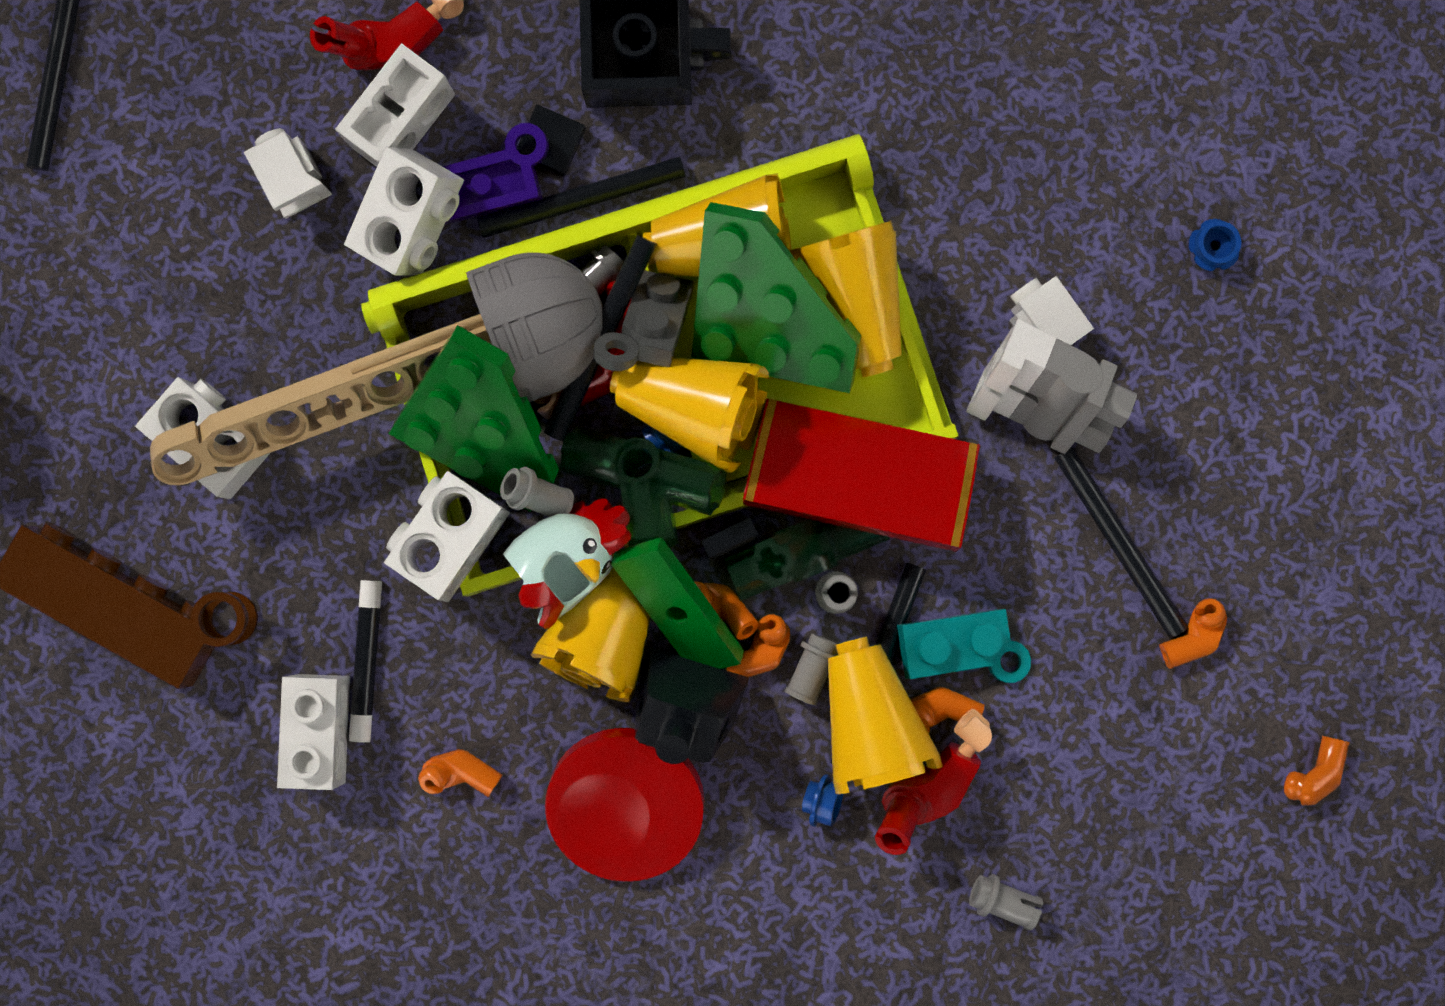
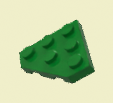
[691,202,861,393]
[388,325,559,512]

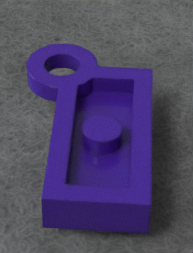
[442,123,549,225]

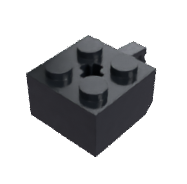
[579,0,731,108]

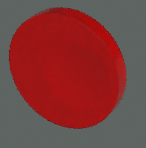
[545,728,704,881]

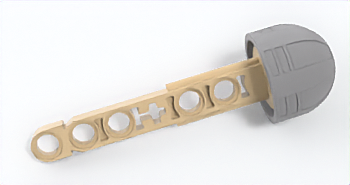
[150,252,603,486]

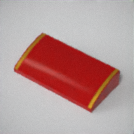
[743,398,980,552]

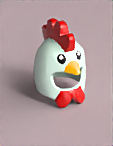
[503,499,632,629]

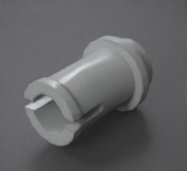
[580,244,624,297]
[500,467,574,517]
[815,571,858,614]
[784,633,838,706]
[969,874,1043,931]

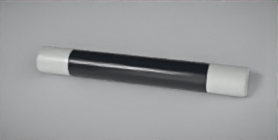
[349,580,382,743]

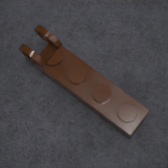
[0,522,258,689]

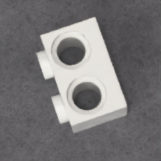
[335,43,456,167]
[344,146,464,276]
[135,377,270,499]
[384,471,510,602]
[277,674,350,790]

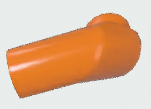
[695,581,759,640]
[1159,598,1227,669]
[726,614,790,677]
[911,686,985,733]
[1284,736,1350,806]
[418,749,503,797]

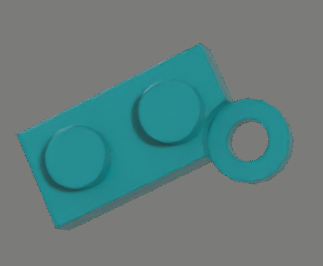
[897,609,1031,683]

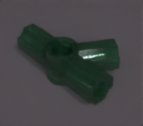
[560,426,727,548]
[723,519,890,601]

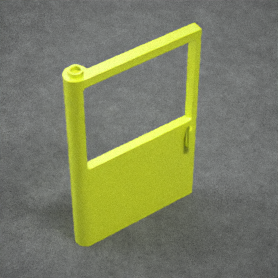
[361,134,959,597]

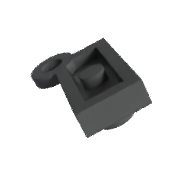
[593,270,694,371]

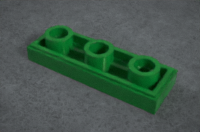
[611,537,744,669]

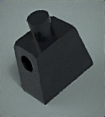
[634,647,749,764]

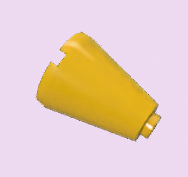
[642,173,792,277]
[789,221,902,377]
[610,357,769,473]
[531,545,651,702]
[828,636,943,794]

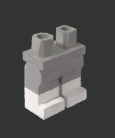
[966,319,1137,454]

